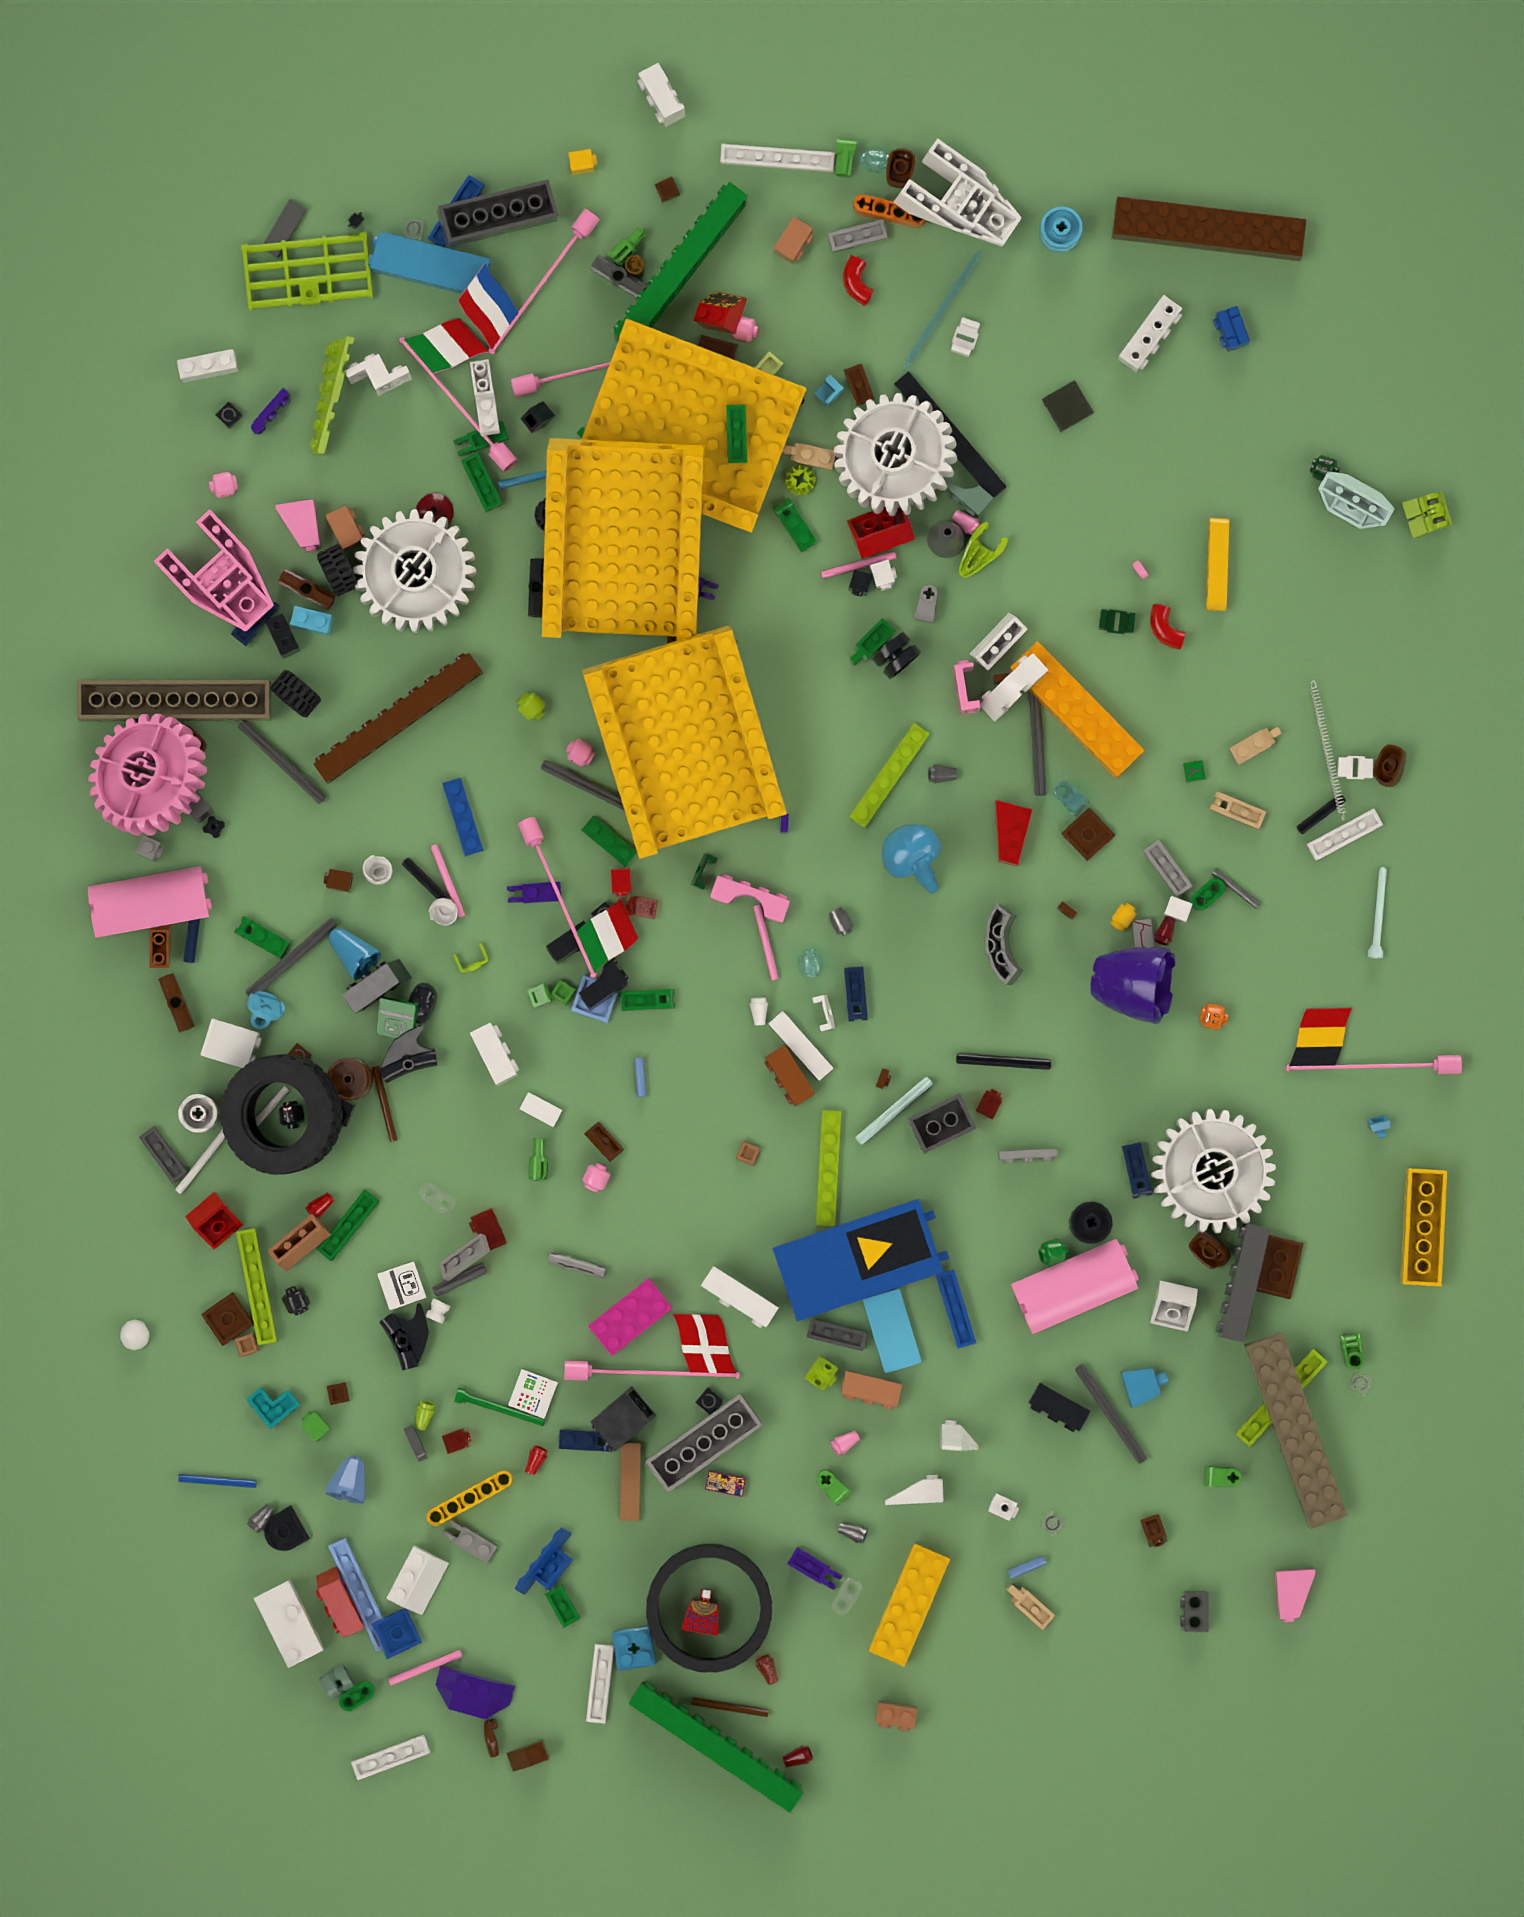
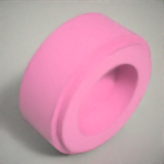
[1132,560,1149,579]

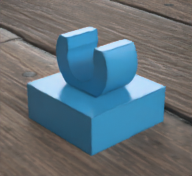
[1367,1115,1391,1139]

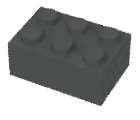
[907,1094,976,1154]

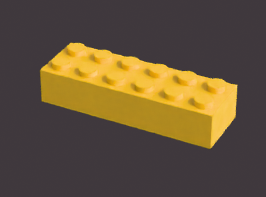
[1400,1168,1447,1287]
[868,1543,950,1667]

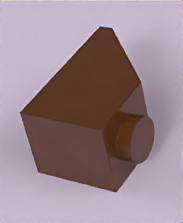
[506,1739,550,1772]

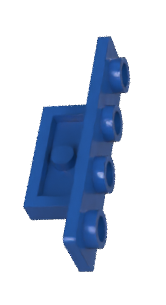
[515,1527,573,1595]

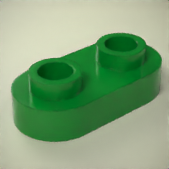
[1191,878,1225,910]
[339,1681,375,1711]

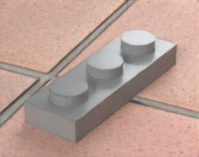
[828,219,888,253]
[1143,839,1192,897]
[998,1149,1057,1163]
[439,1234,490,1281]

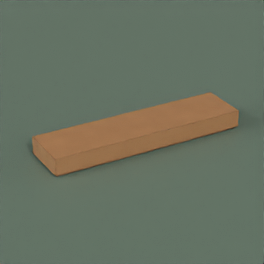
[620,1443,641,1521]

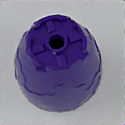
[1090,947,1176,1024]

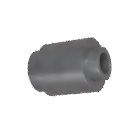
[828,907,854,936]

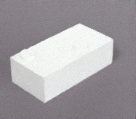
[701,1266,778,1328]
[254,1579,325,1668]

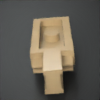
[782,443,835,471]
[1229,727,1281,765]
[1006,1584,1055,1630]

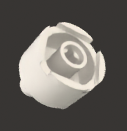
[178,1094,220,1133]

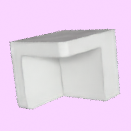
[1163,896,1192,923]

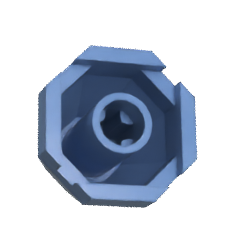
[325,1455,365,1504]

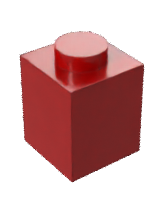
[611,869,632,897]

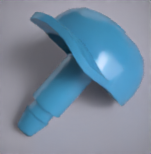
[882,824,942,893]

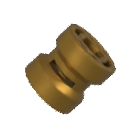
[625,255,645,278]

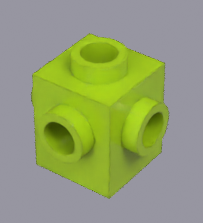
[804,1356,838,1391]

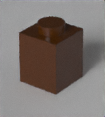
[324,869,354,893]

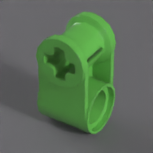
[1340,1332,1364,1370]
[1204,1466,1242,1487]
[816,1470,852,1506]

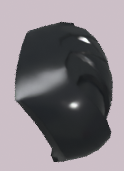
[408,982,438,1024]

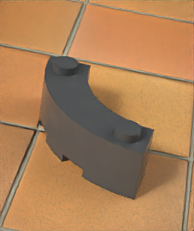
[985,904,1023,985]

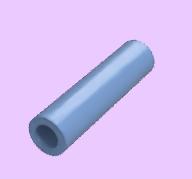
[634,1058,647,1097]
[1007,1556,1047,1579]

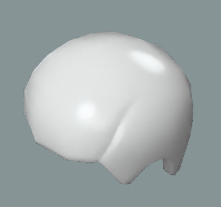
[363,855,393,885]
[428,898,458,926]
[120,1319,150,1351]

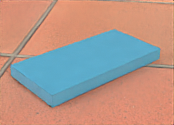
[863,1288,922,1373]

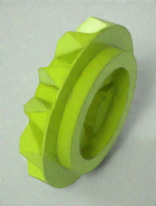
[785,464,816,495]

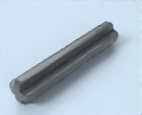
[432,1263,487,1296]

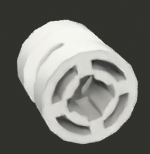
[426,1298,450,1324]

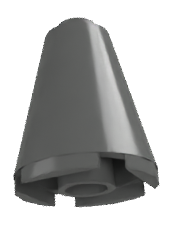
[927,520,965,558]

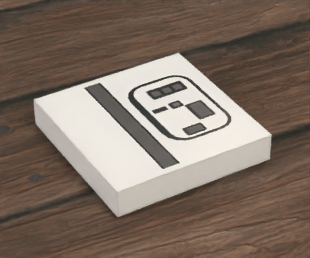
[377,1261,427,1310]

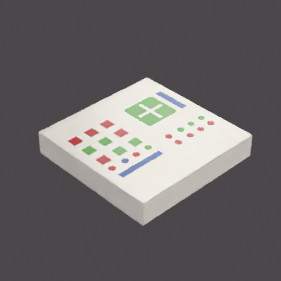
[508,1369,558,1419]

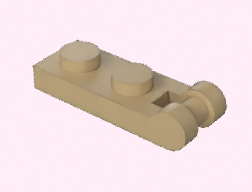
[1209,792,1266,830]

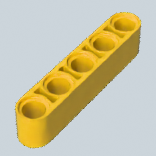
[1206,518,1229,611]
[427,1470,513,1526]

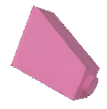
[275,499,321,552]
[1274,1568,1315,1622]

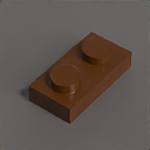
[844,363,875,406]
[584,1122,624,1162]

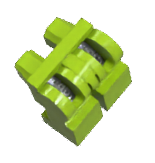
[1402,492,1453,538]

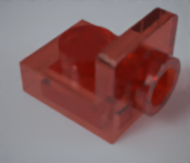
[626,896,658,919]
[975,1089,1003,1120]
[442,1428,472,1454]

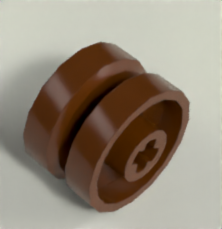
[327,1058,373,1100]

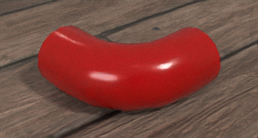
[842,255,874,307]
[1150,604,1185,650]

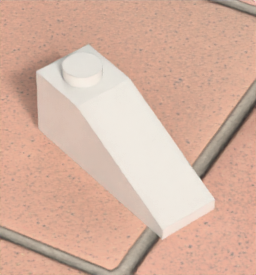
[885,1475,943,1505]

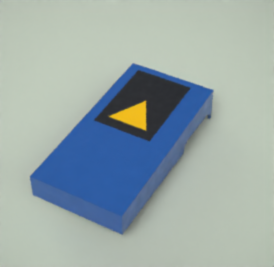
[772,1199,950,1322]

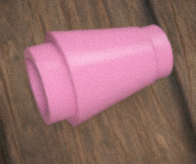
[952,510,981,536]
[830,1430,860,1456]

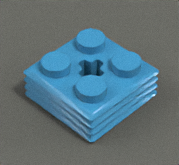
[612,1626,656,1671]

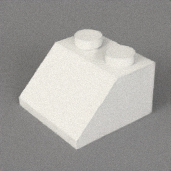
[1150,1281,1198,1332]

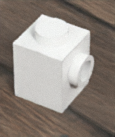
[870,560,897,591]
[988,1493,1019,1521]

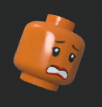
[1199,1003,1228,1030]

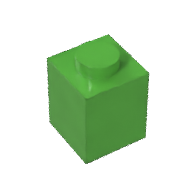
[300,1411,332,1442]

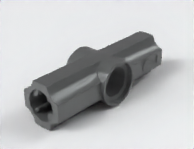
[590,255,647,298]

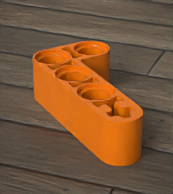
[853,189,928,228]

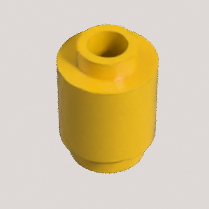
[1110,903,1137,932]

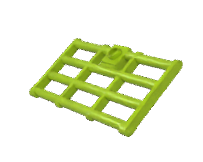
[241,231,373,311]

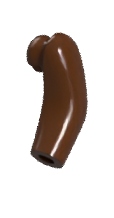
[484,1719,499,1757]

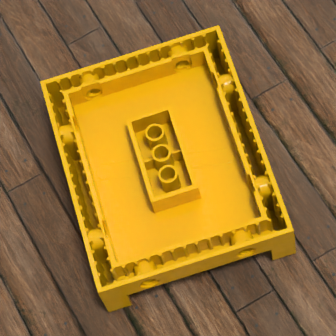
[581,318,807,533]
[542,438,704,641]
[582,625,787,859]

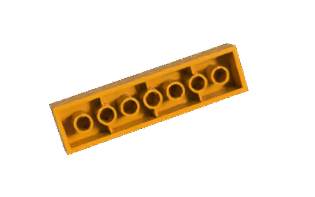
[1009,641,1145,779]

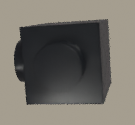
[520,401,555,433]
[848,569,872,597]

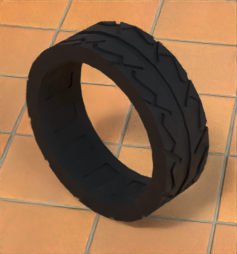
[646,1544,772,1673]

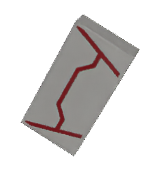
[1132,919,1154,948]

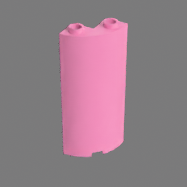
[88,866,212,938]
[1011,1239,1139,1335]

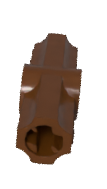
[278,568,336,610]
[158,973,195,1033]

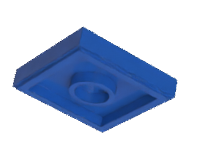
[370,1608,422,1659]

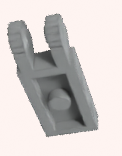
[442,1519,497,1564]

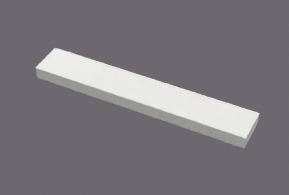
[720,144,835,173]

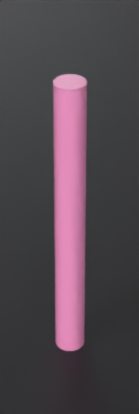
[821,551,896,579]
[430,844,465,918]
[753,905,779,981]
[388,1650,463,1686]

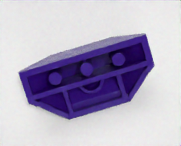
[435,1666,515,1719]

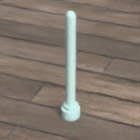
[1368,867,1387,959]

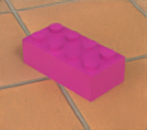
[588,1278,672,1356]

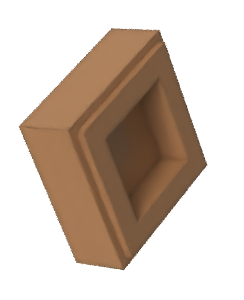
[736,1141,761,1166]
[235,1333,259,1357]

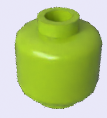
[517,692,545,720]

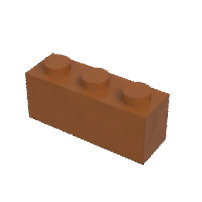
[764,1045,815,1107]

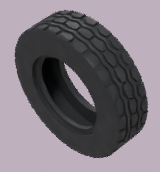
[220,1054,343,1175]

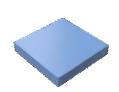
[571,974,618,1023]

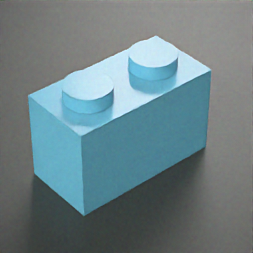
[290,606,334,636]

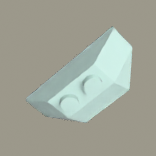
[1318,472,1394,529]

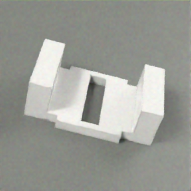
[951,317,980,358]
[1337,756,1373,780]
[812,995,835,1031]

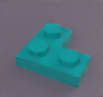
[246,1387,301,1429]

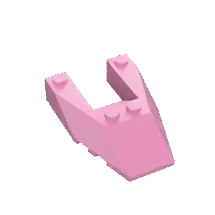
[154,509,274,632]

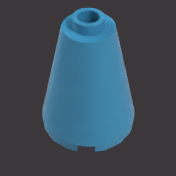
[329,928,381,980]

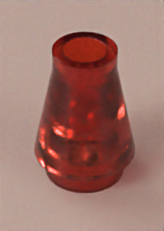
[755,1654,779,1685]

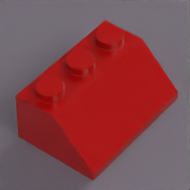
[847,507,915,559]

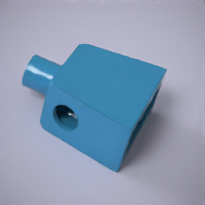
[1120,1368,1169,1408]

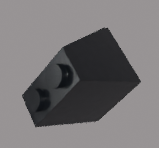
[590,1386,657,1451]

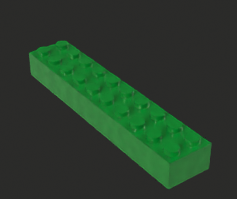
[613,182,748,342]
[628,1681,803,1813]

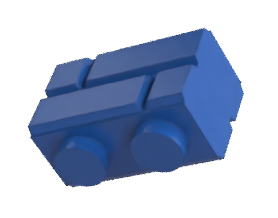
[1213,306,1250,352]

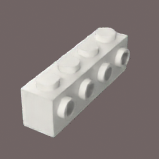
[1118,295,1182,372]

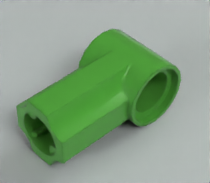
[834,138,857,178]

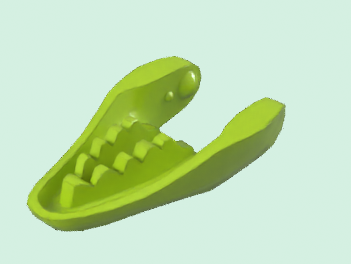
[959,522,1008,578]

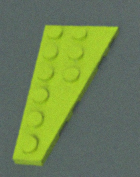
[310,336,354,456]

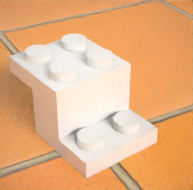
[345,354,412,396]

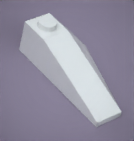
[939,1420,979,1451]

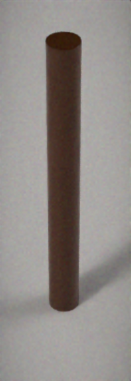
[372,1066,398,1142]
[691,1697,769,1717]

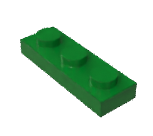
[726,405,747,463]
[461,452,503,512]
[581,816,637,867]

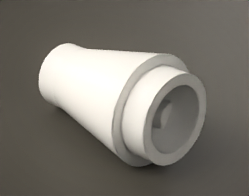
[749,997,768,1025]

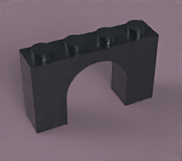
[546,920,629,1011]

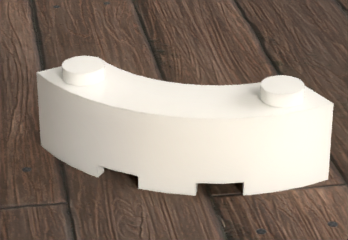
[980,653,1048,722]

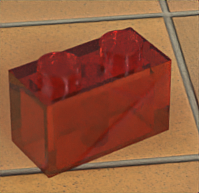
[469,1208,508,1251]

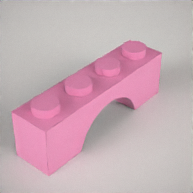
[710,874,790,924]

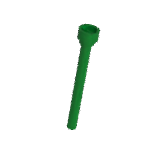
[454,1387,545,1426]

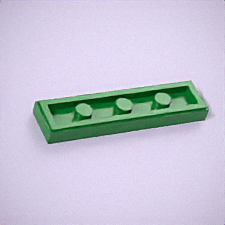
[316,1189,380,1262]

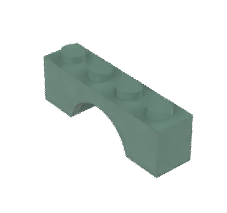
[941,477,993,518]

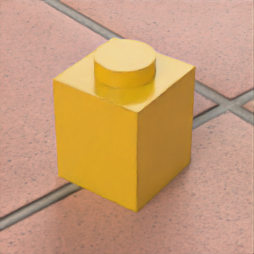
[568,149,597,175]

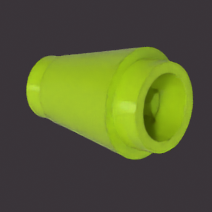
[415,1400,435,1430]

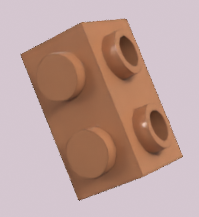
[875,1701,917,1731]

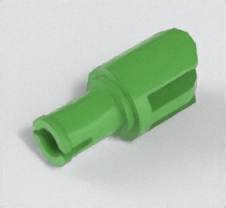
[608,227,647,267]
[528,1138,548,1181]

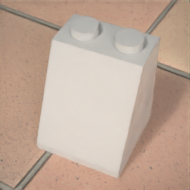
[201,1019,262,1068]

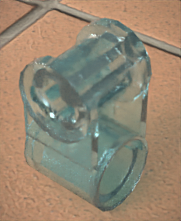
[1053,781,1089,817]

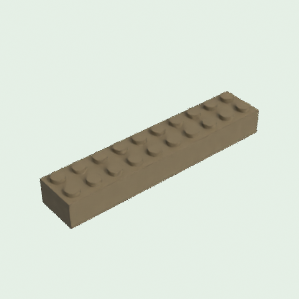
[77,680,271,721]
[1244,1332,1347,1529]

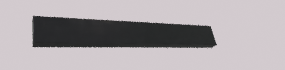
[894,371,1007,499]

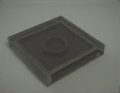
[1042,380,1094,432]

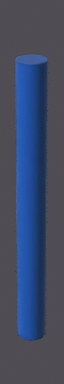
[178,1474,257,1488]

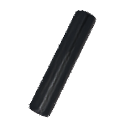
[1296,795,1346,834]
[402,858,448,899]

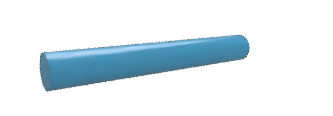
[498,470,547,489]

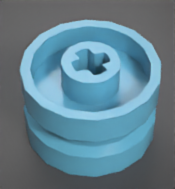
[1040,207,1082,253]

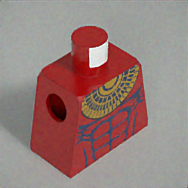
[681,1589,718,1636]

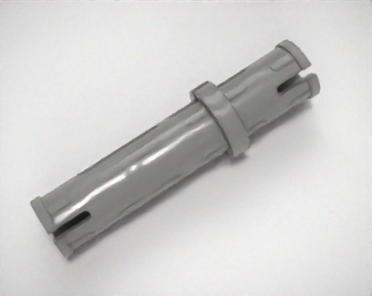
[547,1251,606,1279]

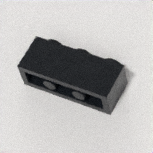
[1028,1383,1091,1433]

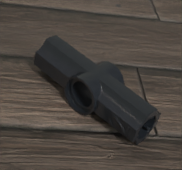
[528,558,544,618]

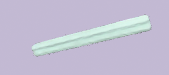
[856,1077,933,1145]

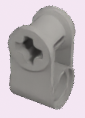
[914,585,937,623]

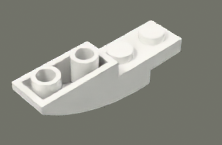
[470,359,500,436]

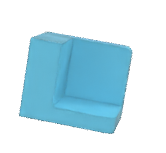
[815,375,844,407]

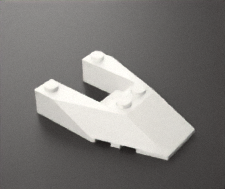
[893,138,1021,247]

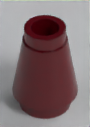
[1154,916,1176,946]
[783,1745,813,1767]

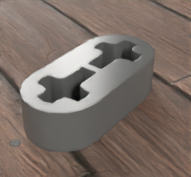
[404,1425,428,1462]

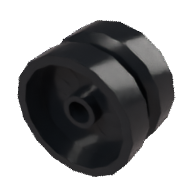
[872,632,921,680]
[1069,1201,1113,1244]

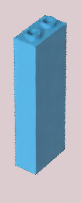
[368,231,491,294]

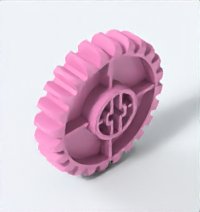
[88,714,207,836]

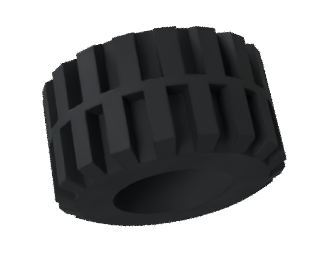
[317,544,358,597]
[270,670,322,718]

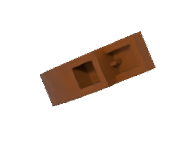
[149,924,172,968]

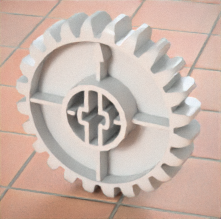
[833,393,957,516]
[353,509,477,634]
[1151,1109,1276,1233]

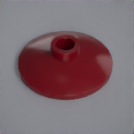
[416,493,454,525]

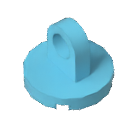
[246,991,285,1029]

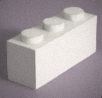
[177,349,239,383]
[970,613,1027,670]

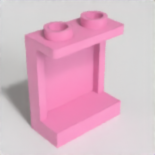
[953,660,981,715]

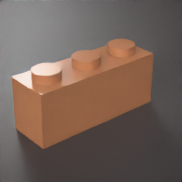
[268,1214,331,1272]
[841,1371,902,1410]

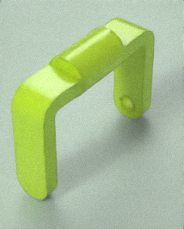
[453,942,489,973]

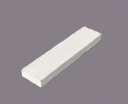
[1306,809,1383,861]
[768,1011,834,1081]
[586,1643,614,1724]
[351,1734,431,1780]

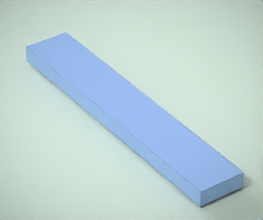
[328,1537,383,1652]

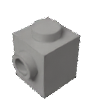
[135,835,163,862]

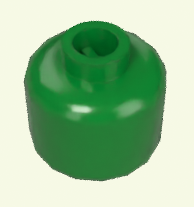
[1038,1239,1068,1266]

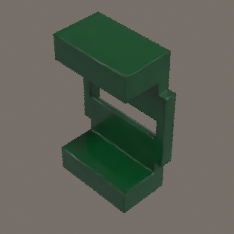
[1099,609,1136,634]
[690,853,718,890]

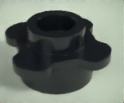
[347,212,365,229]
[203,816,225,838]

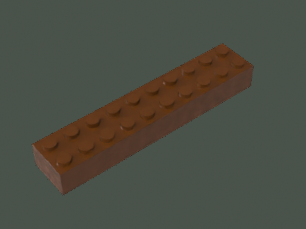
[1111,196,1307,261]

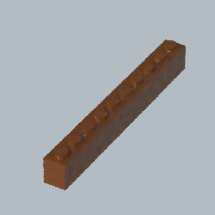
[313,653,483,784]

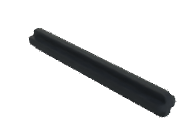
[956,1053,1051,1070]

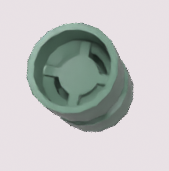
[319,1664,355,1700]

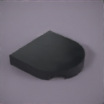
[264,1505,310,1551]

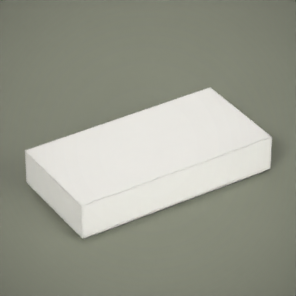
[520,1092,563,1127]

